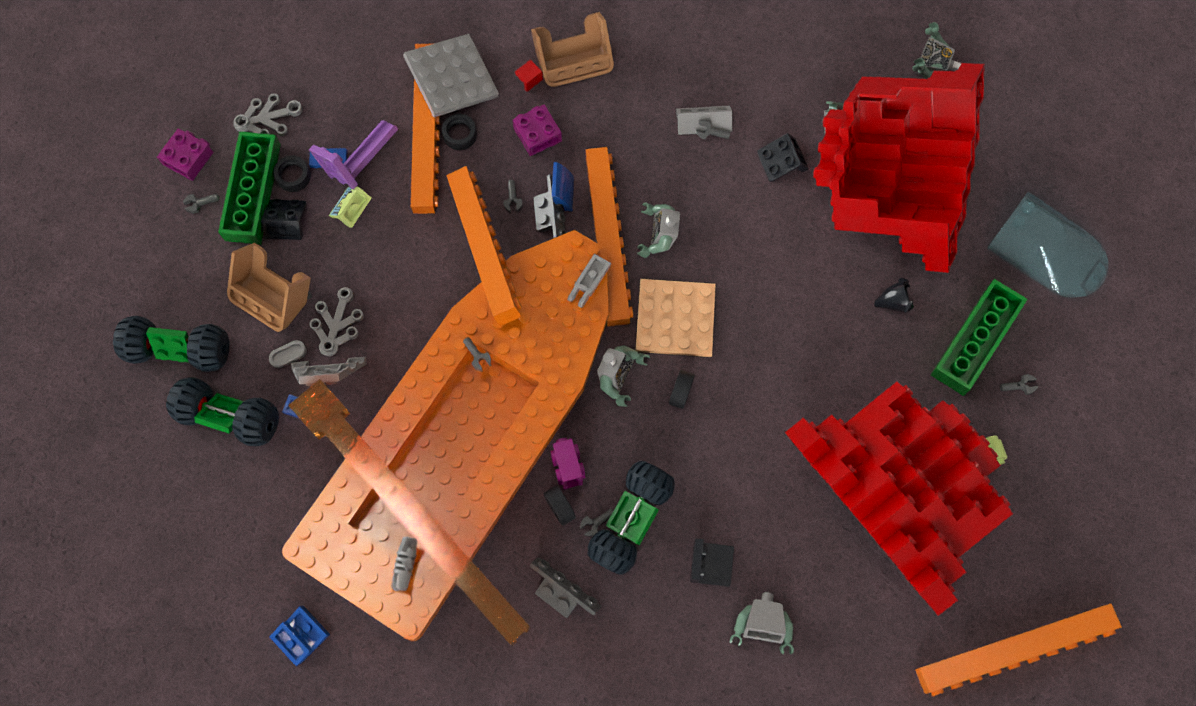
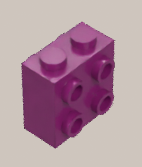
[512,104,562,157]
[157,128,213,181]
[550,438,586,490]

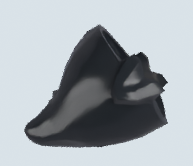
[874,278,914,313]

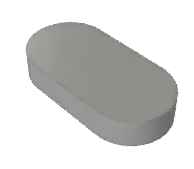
[269,340,307,368]

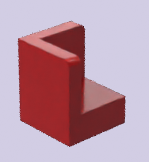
[515,59,543,92]

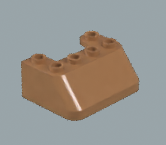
[531,12,614,87]
[227,243,311,332]

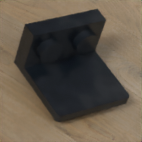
[757,133,809,182]
[261,199,306,240]
[690,538,734,587]

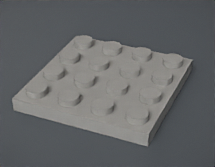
[404,34,499,117]

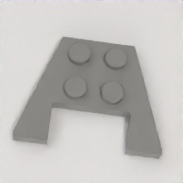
[291,357,367,386]

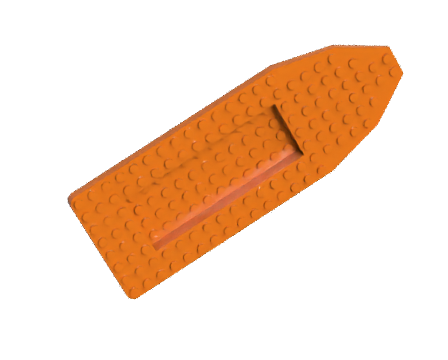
[282,230,609,641]

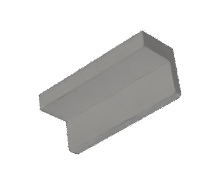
[676,106,732,135]

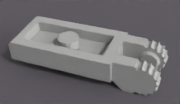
[567,254,611,308]

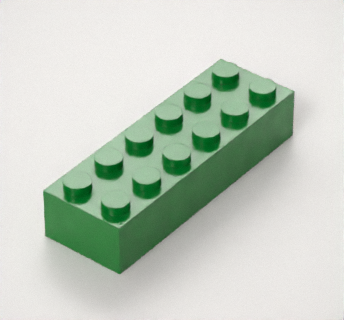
[218,132,281,244]
[931,279,1028,396]

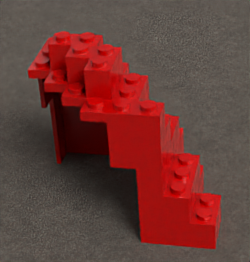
[813,63,984,273]
[785,382,1013,616]

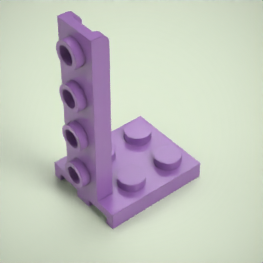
[309,120,398,189]

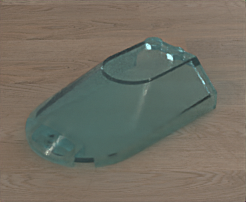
[987,191,1108,298]

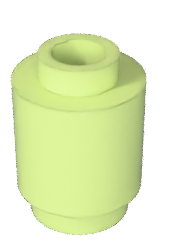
[986,436,1008,465]

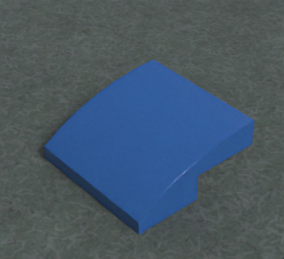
[552,162,574,211]
[270,606,330,666]

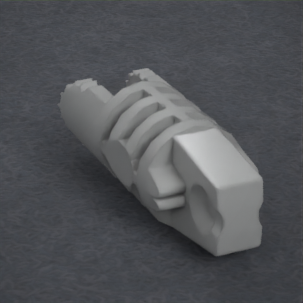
[392,537,417,591]

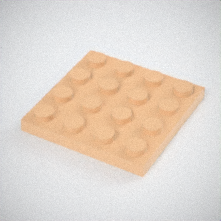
[636,279,715,357]

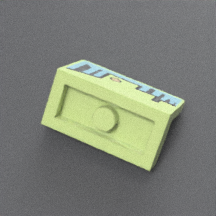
[329,187,371,227]

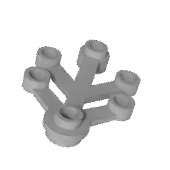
[233,93,303,136]
[309,287,364,357]

